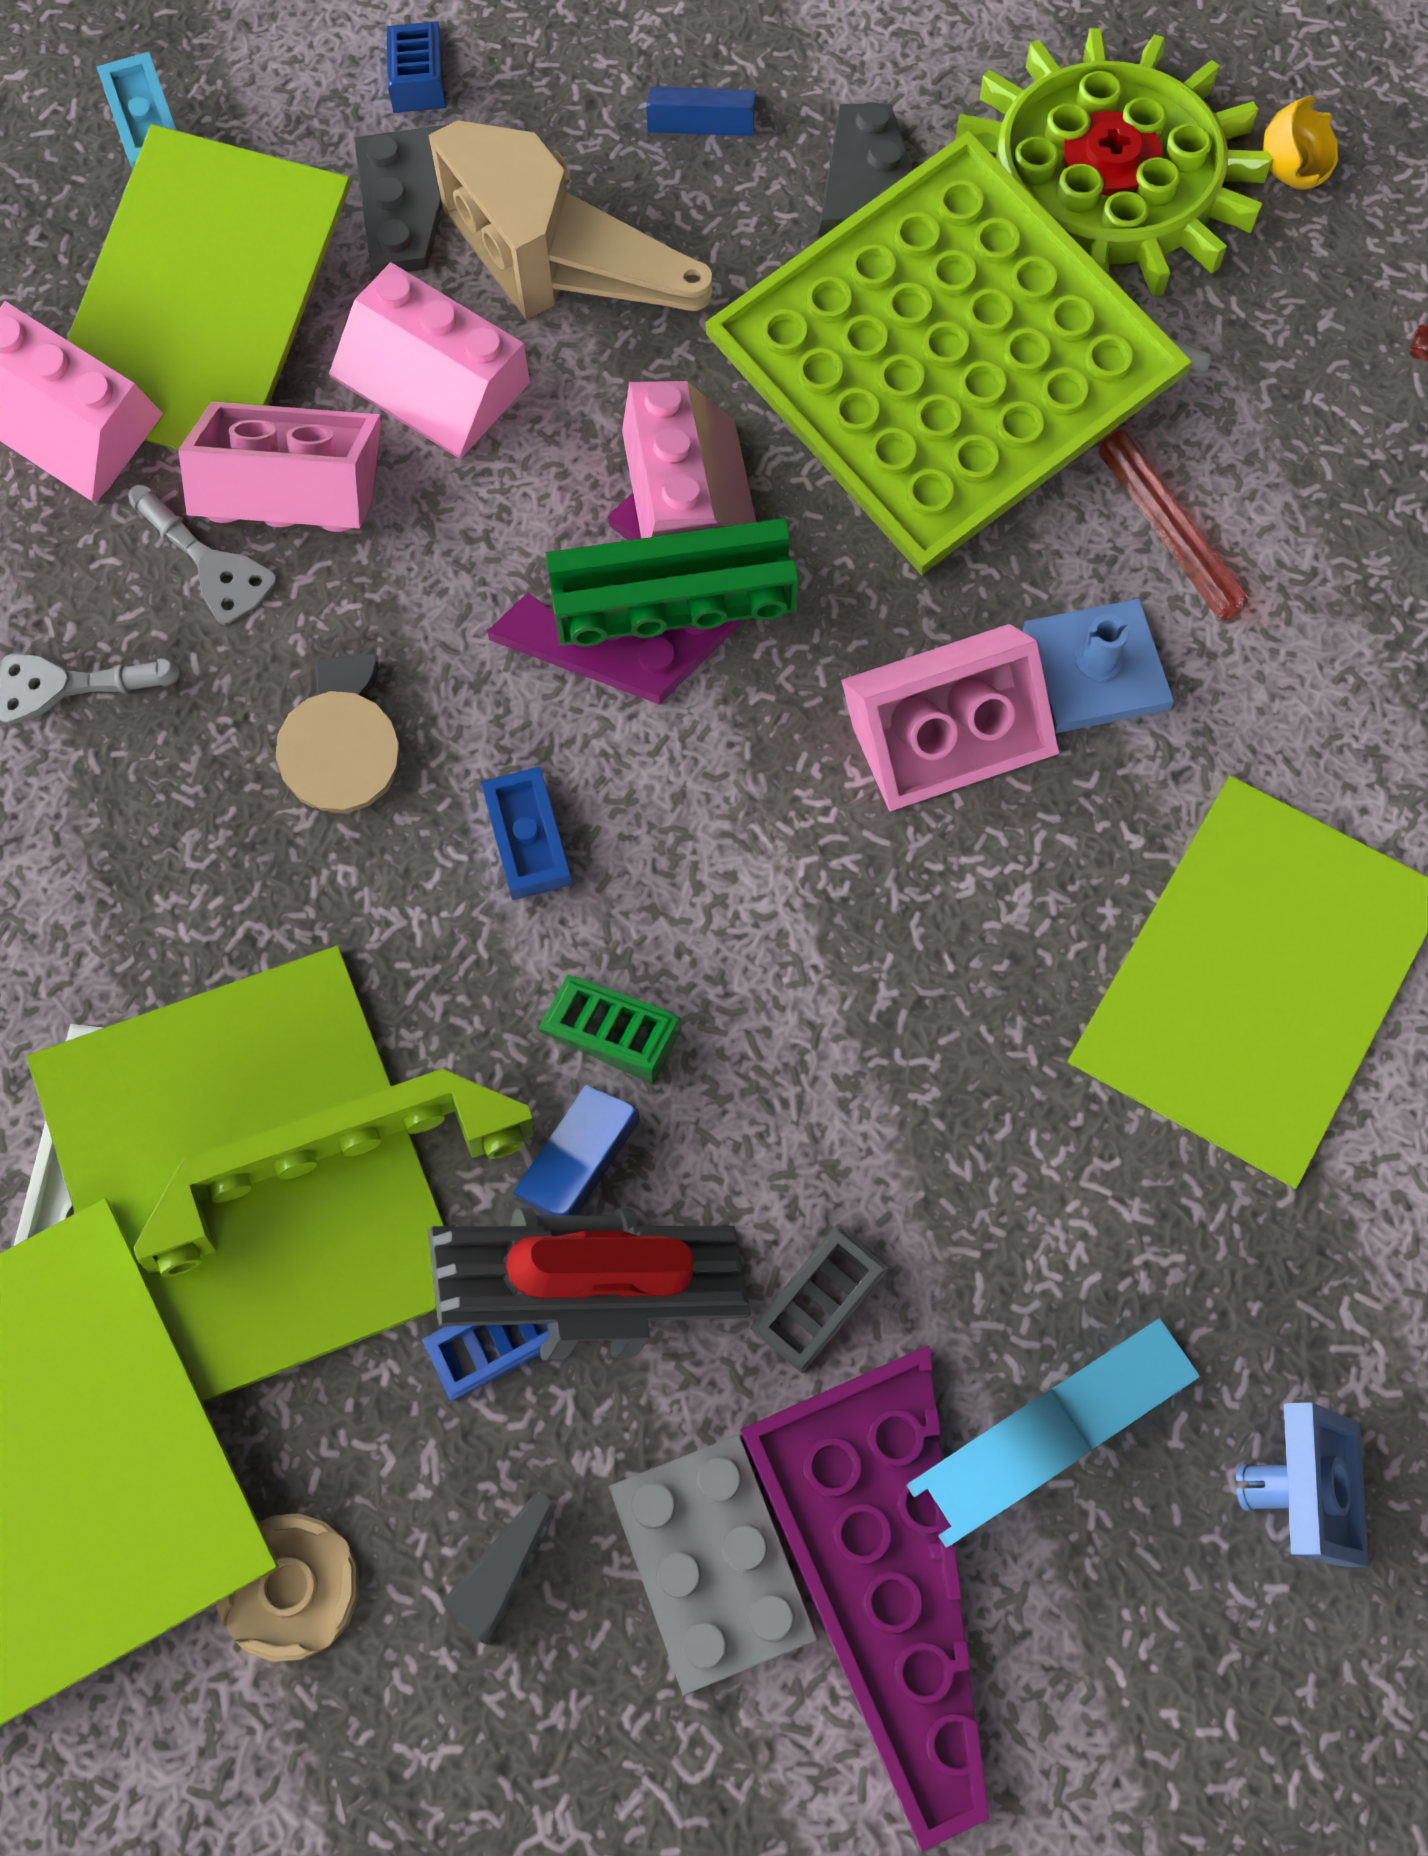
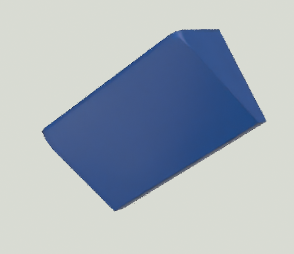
[646,87,756,136]
[513,1085,640,1215]

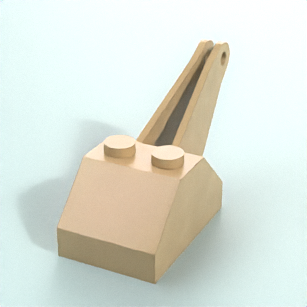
[429,120,713,320]

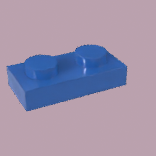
[481,766,572,901]

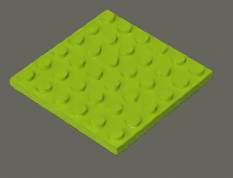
[705,130,1192,576]

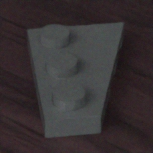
[817,102,912,237]
[354,124,449,277]

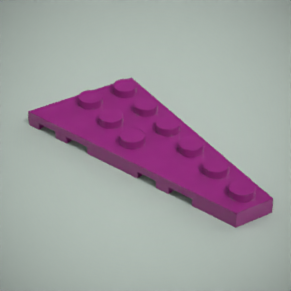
[740,1345,989,1852]

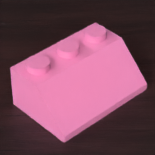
[329,262,530,459]
[0,301,163,503]
[622,381,756,538]
[178,401,381,532]
[841,624,1059,812]

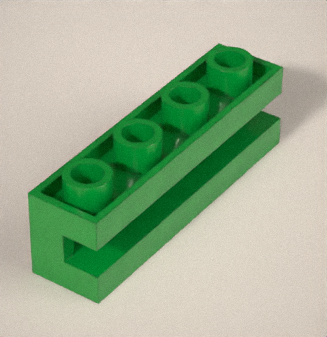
[545,518,798,647]

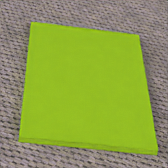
[67,124,352,450]
[1067,775,1428,1189]

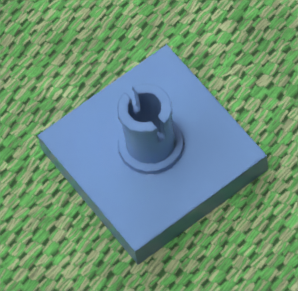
[1022,599,1174,733]
[1236,1402,1369,1567]

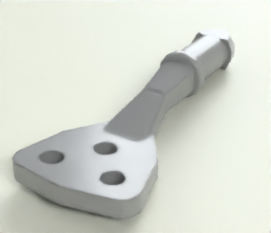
[128,484,276,625]
[0,654,181,725]

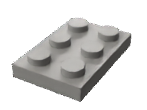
[608,1434,817,1696]

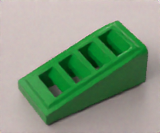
[538,974,682,1085]

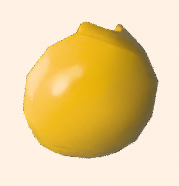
[1263,95,1338,190]

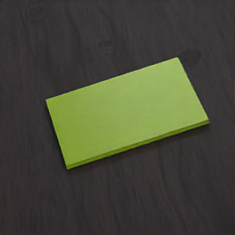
[26,945,444,1403]
[0,1198,280,1727]

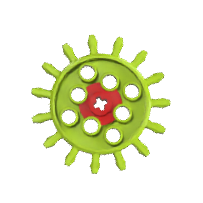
[955,28,1272,297]

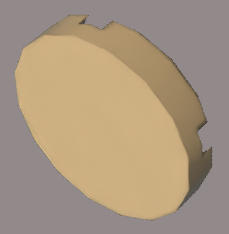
[276,691,400,814]
[216,1513,359,1662]

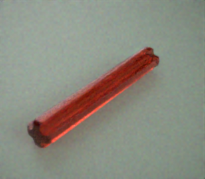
[1099,430,1248,621]

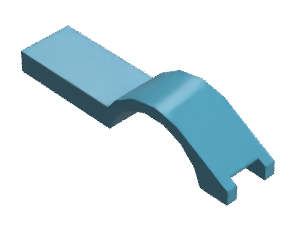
[96,52,176,171]
[906,1318,1200,1548]

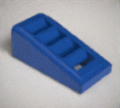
[387,21,446,113]
[422,1323,549,1401]

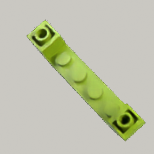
[133,1068,533,1277]

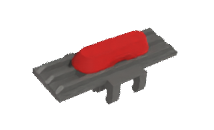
[428,1208,751,1360]

